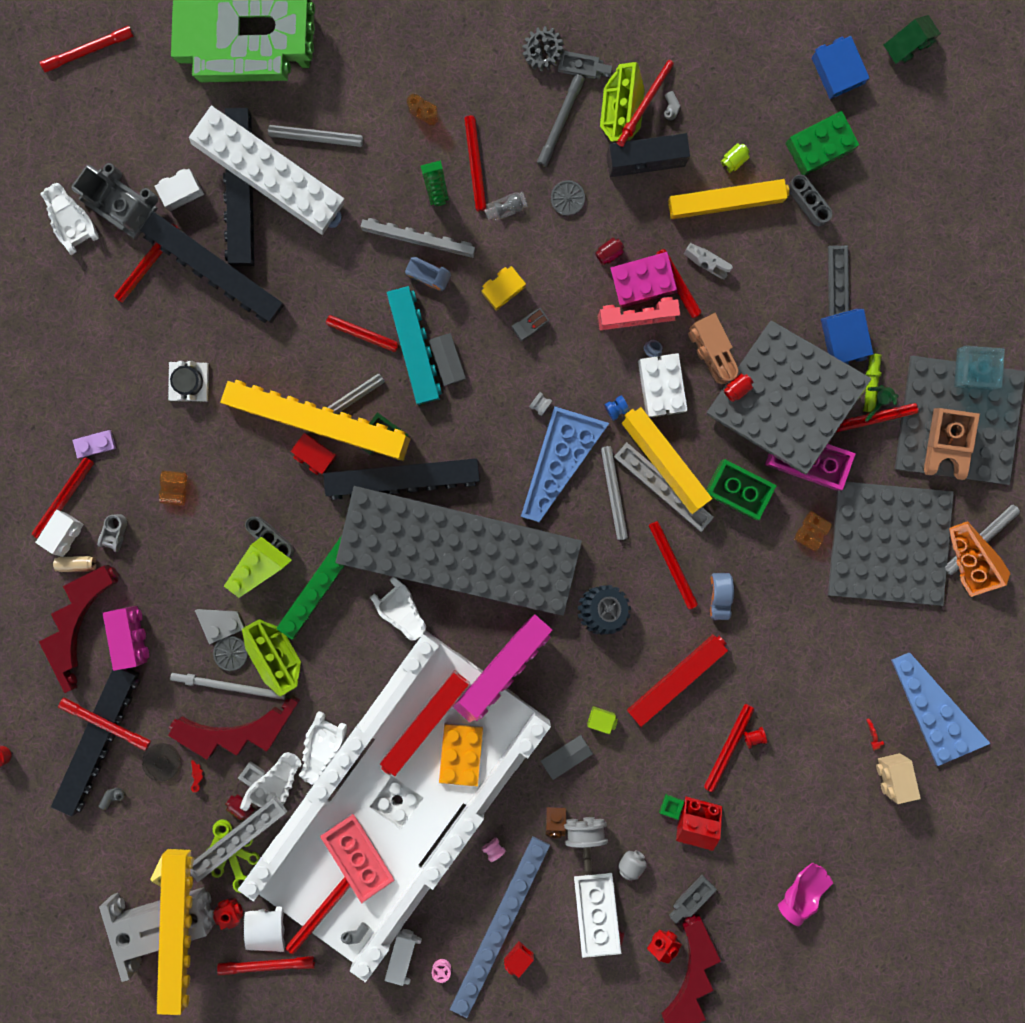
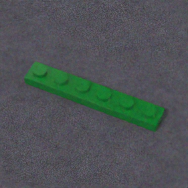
[421,160,449,206]

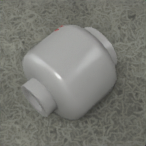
[618,850,647,881]

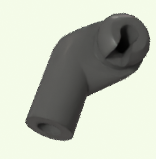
[98,788,125,810]
[341,922,370,944]

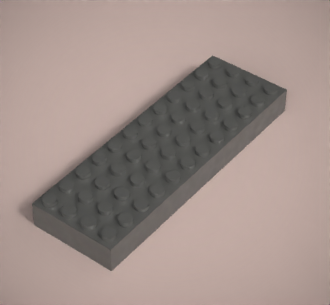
[335,486,582,616]

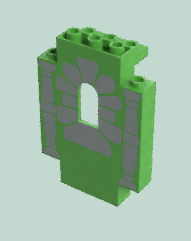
[171,0,315,82]

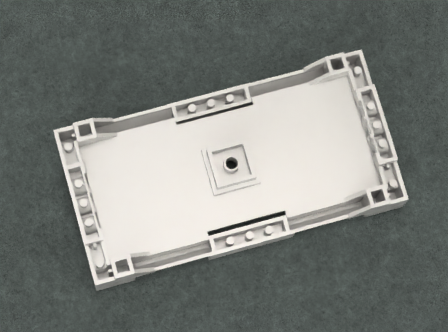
[238,631,551,983]

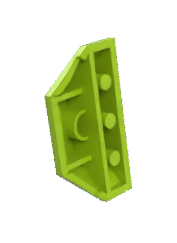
[600,62,645,142]
[242,619,301,696]

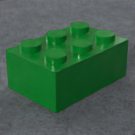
[785,111,859,176]
[706,459,777,520]

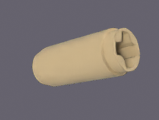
[53,556,96,572]

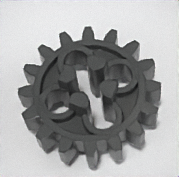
[522,26,564,71]

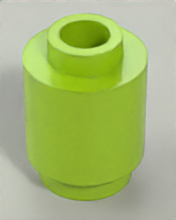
[721,143,750,173]

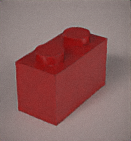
[290,433,338,475]

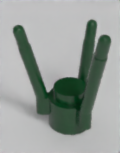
[865,385,899,422]

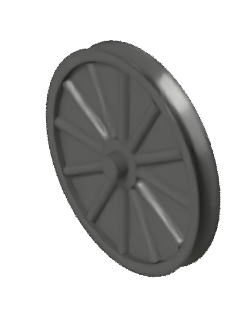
[551,180,585,216]
[213,636,248,671]

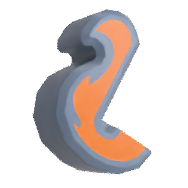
[405,257,451,291]
[710,573,734,620]

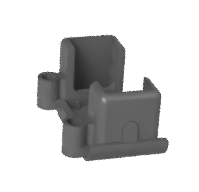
[72,163,158,240]

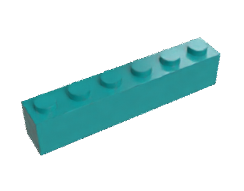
[387,286,442,405]

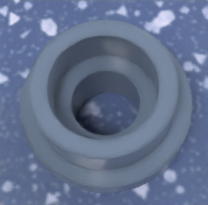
[644,340,662,357]

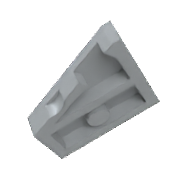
[195,609,245,644]

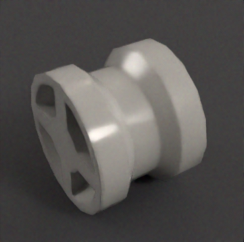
[529,392,552,416]

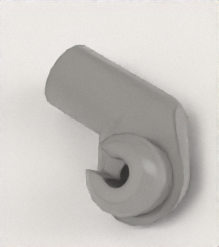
[664,91,680,120]

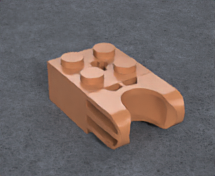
[688,313,738,384]
[924,408,980,480]

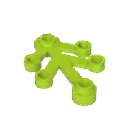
[206,819,260,893]

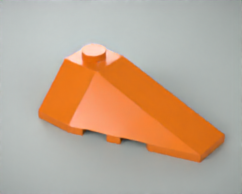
[949,521,1010,597]

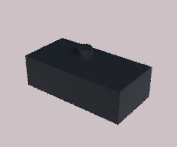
[606,133,690,177]

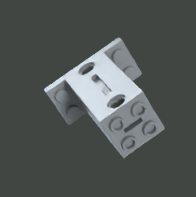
[99,887,215,982]

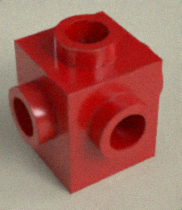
[213,898,243,930]
[647,930,682,964]

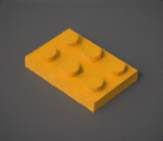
[439,723,483,786]

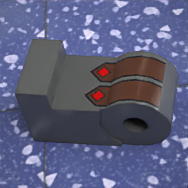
[512,308,550,342]

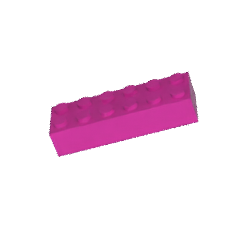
[453,615,552,722]

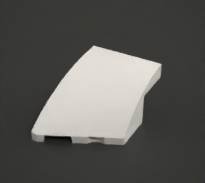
[244,907,285,952]

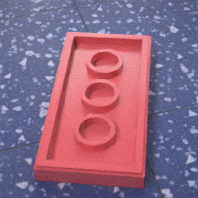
[320,814,395,904]

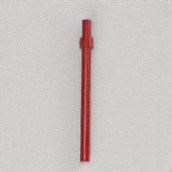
[617,60,674,147]

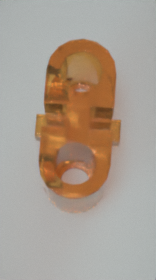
[407,94,439,125]
[159,470,187,506]
[794,511,832,551]

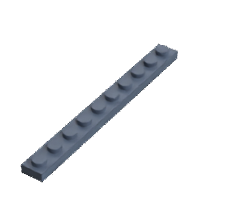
[450,836,550,1018]

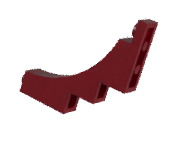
[39,565,118,693]
[168,696,300,760]
[661,914,721,1023]

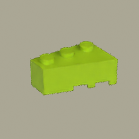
[224,537,292,598]

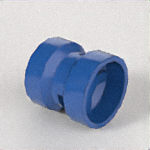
[604,395,630,421]

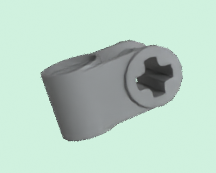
[97,514,127,552]

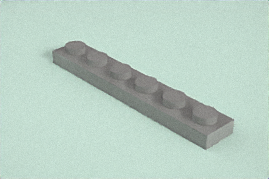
[361,218,475,258]
[614,442,714,532]
[190,796,287,882]

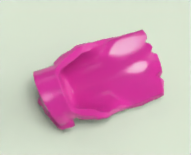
[778,863,833,927]

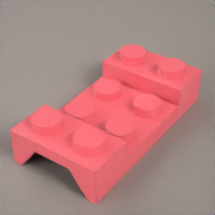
[598,297,680,330]

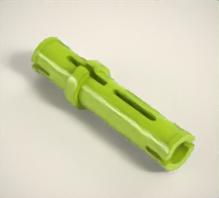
[863,354,882,412]

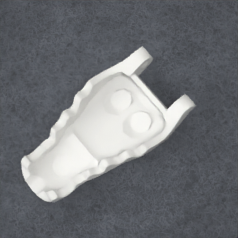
[41,183,99,255]
[370,577,426,640]
[299,711,347,785]
[240,752,301,811]

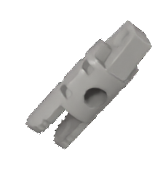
[684,243,733,279]

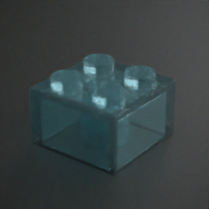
[954,346,1005,390]

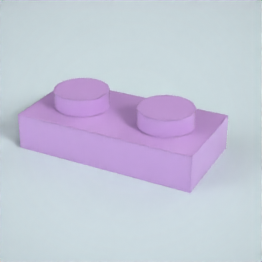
[73,430,116,458]

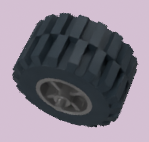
[578,585,631,635]

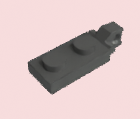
[558,51,612,79]
[669,875,717,923]

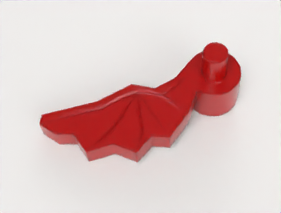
[866,719,884,750]
[191,760,203,792]

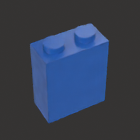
[812,36,869,99]
[821,308,873,364]

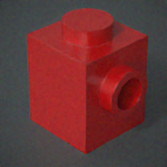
[504,941,534,978]

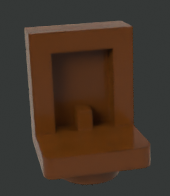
[546,807,566,839]

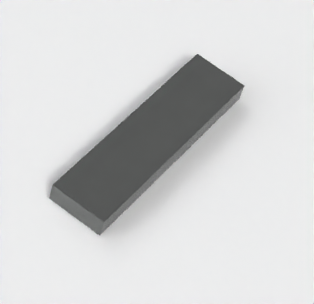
[828,245,849,316]

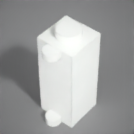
[385,929,422,986]

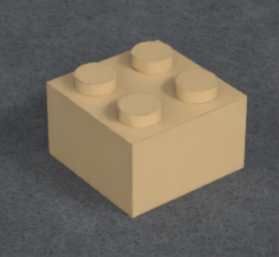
[876,753,921,804]

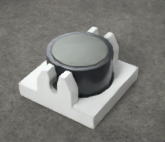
[168,361,209,402]

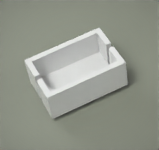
[638,353,687,418]

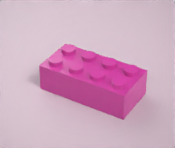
[765,444,855,491]

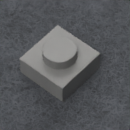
[238,761,266,787]

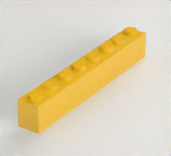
[157,849,194,1015]

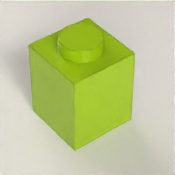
[587,706,618,734]

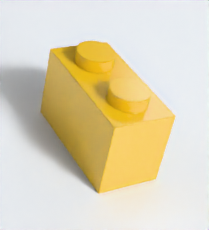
[482,266,526,311]

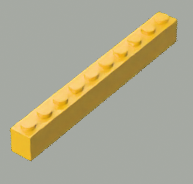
[220,380,410,461]

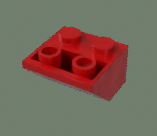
[676,796,722,851]

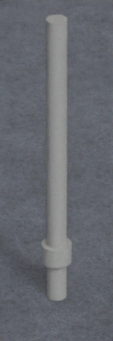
[170,673,285,700]

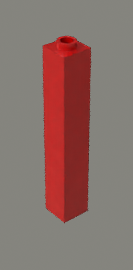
[627,634,728,727]
[380,670,470,776]

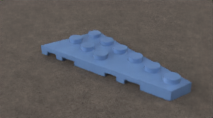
[521,406,609,522]
[891,653,990,766]

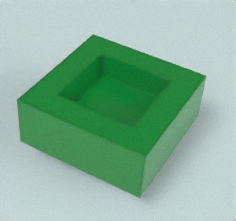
[659,794,684,820]

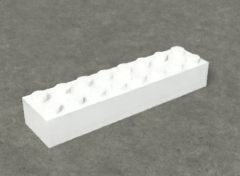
[189,105,344,235]

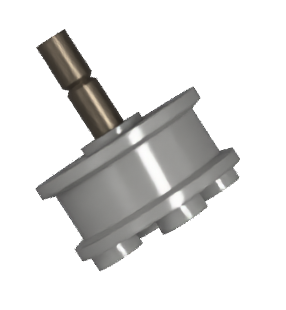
[564,817,608,871]

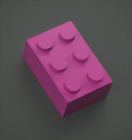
[611,252,677,308]
[103,606,149,671]

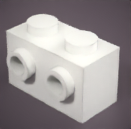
[155,169,204,211]
[35,510,84,557]

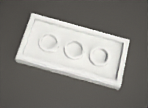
[574,873,621,958]

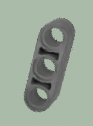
[788,175,832,226]
[245,516,294,558]

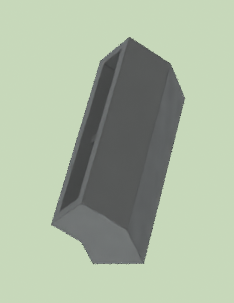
[429,333,466,386]
[541,735,593,780]

